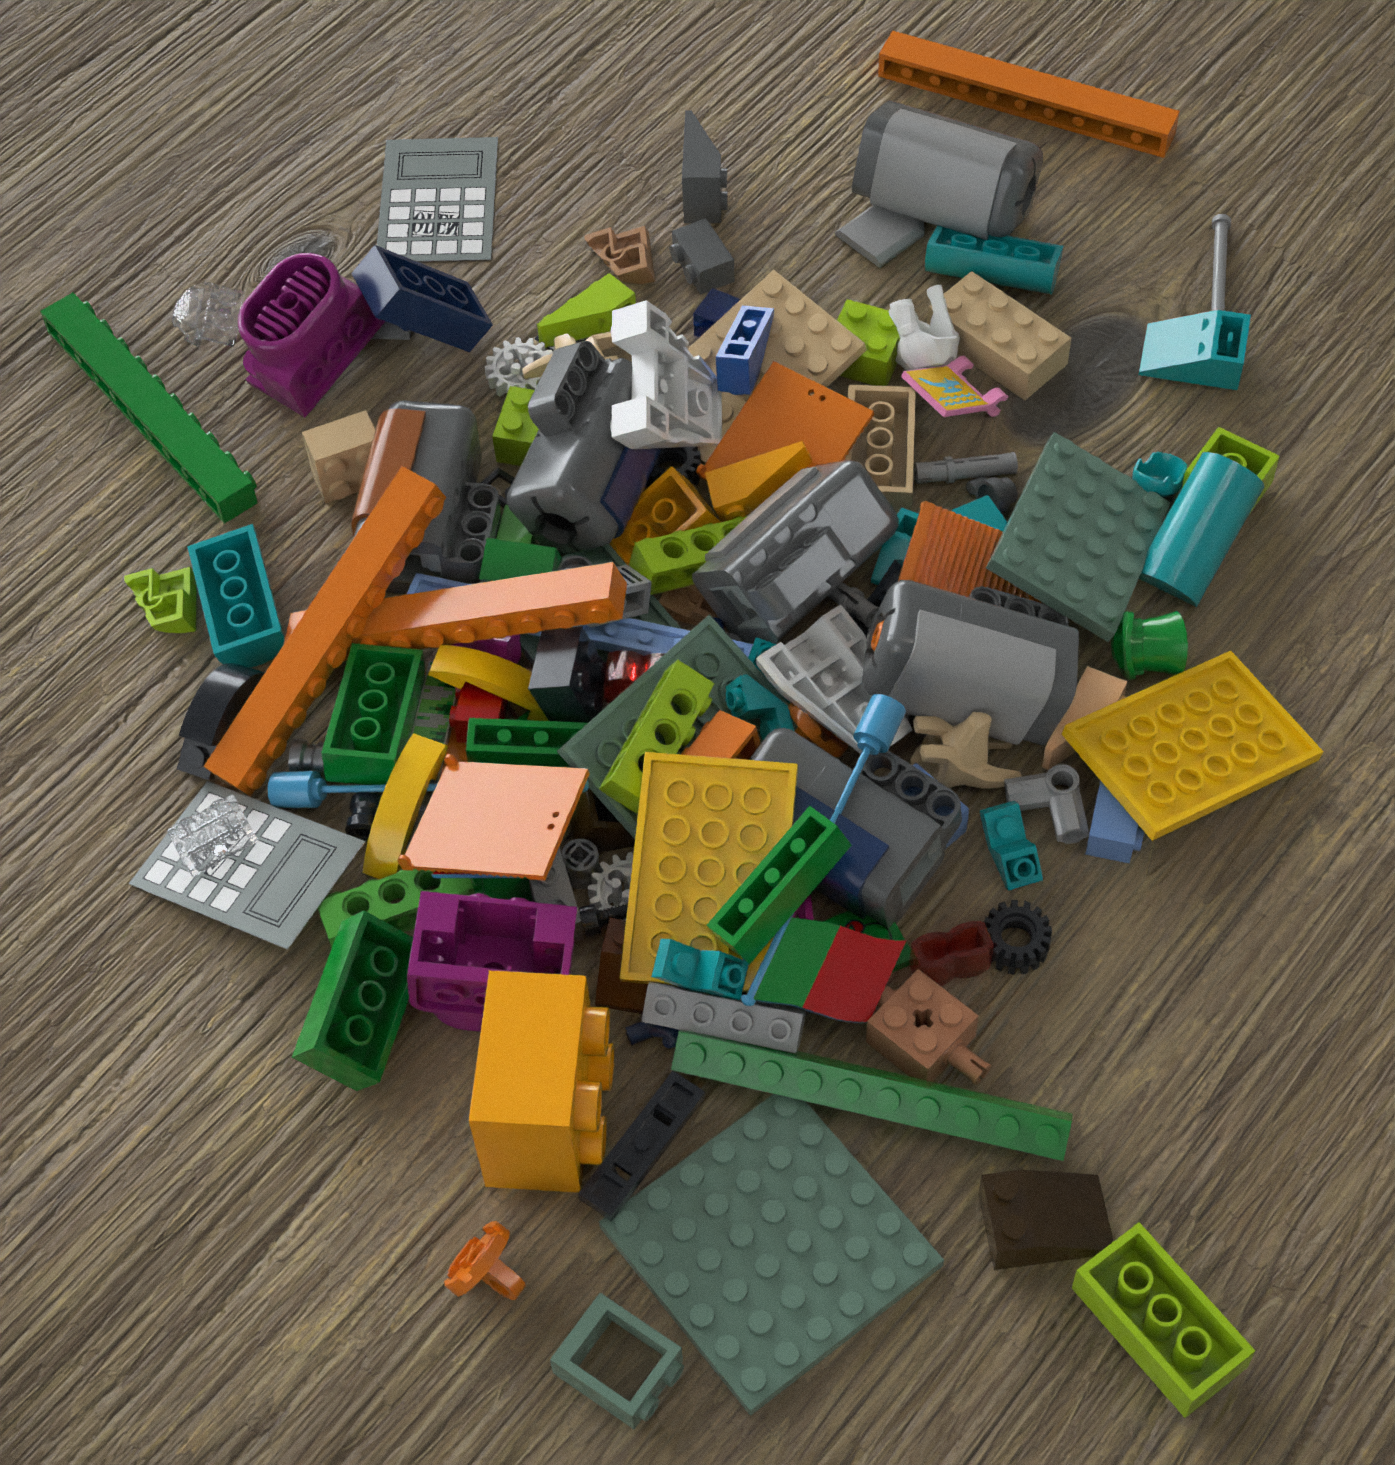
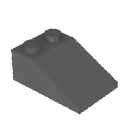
[682,110,728,223]

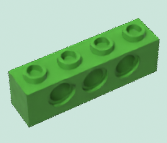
[318,869,475,948]

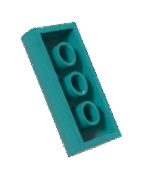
[925,225,1064,295]
[1138,452,1264,607]
[187,524,285,668]

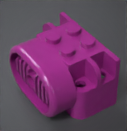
[238,253,386,418]
[407,891,577,1032]

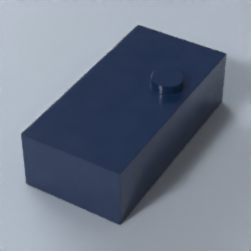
[351,245,493,352]

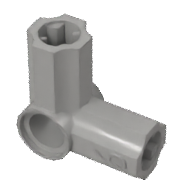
[1004,764,1089,844]

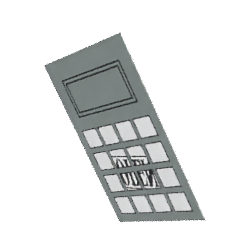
[377,137,498,261]
[129,781,365,949]

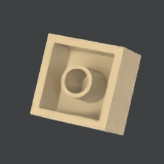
[302,410,375,504]

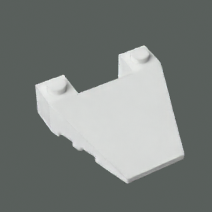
[610,300,722,449]

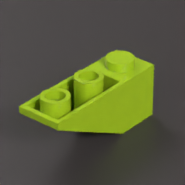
[537,273,636,348]

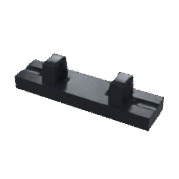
[578,1071,705,1222]

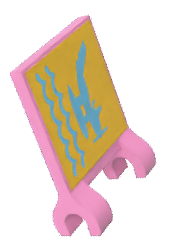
[901,356,1008,417]

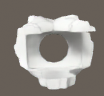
[889,284,960,371]

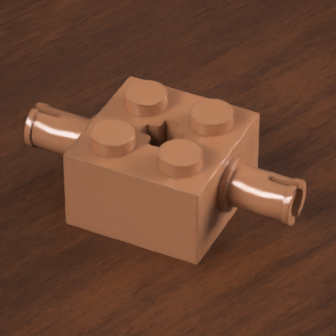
[866,969,991,1085]

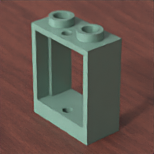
[550,1293,684,1429]

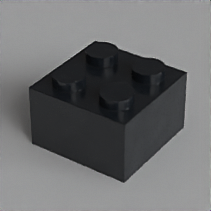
[528,626,609,723]

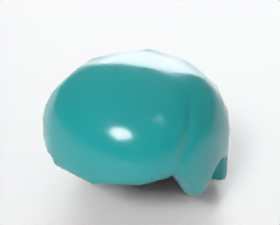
[1132,452,1188,498]

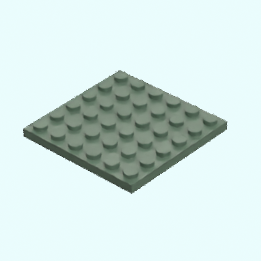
[599,1094,944,1416]

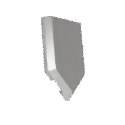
[835,205,924,268]

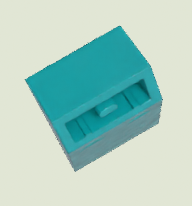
[1138,310,1251,390]

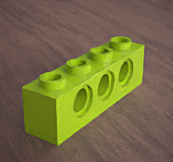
[629,516,747,595]
[599,660,715,813]

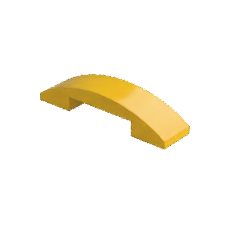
[428,645,549,721]
[362,733,448,879]

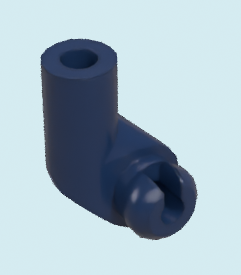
[625,1022,680,1049]

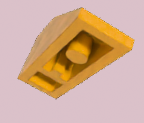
[705,441,812,522]

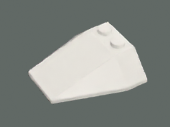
[756,604,912,754]

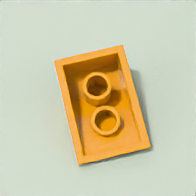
[609,466,722,566]

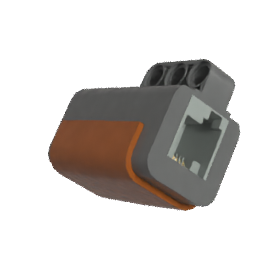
[351,400,501,594]

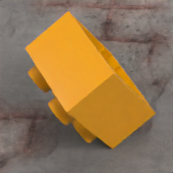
[469,970,614,1193]

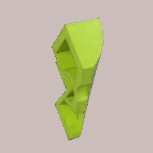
[124,567,197,633]

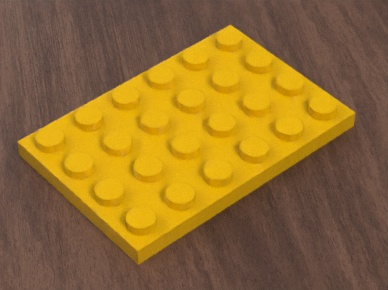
[1061,651,1324,841]
[620,752,798,993]

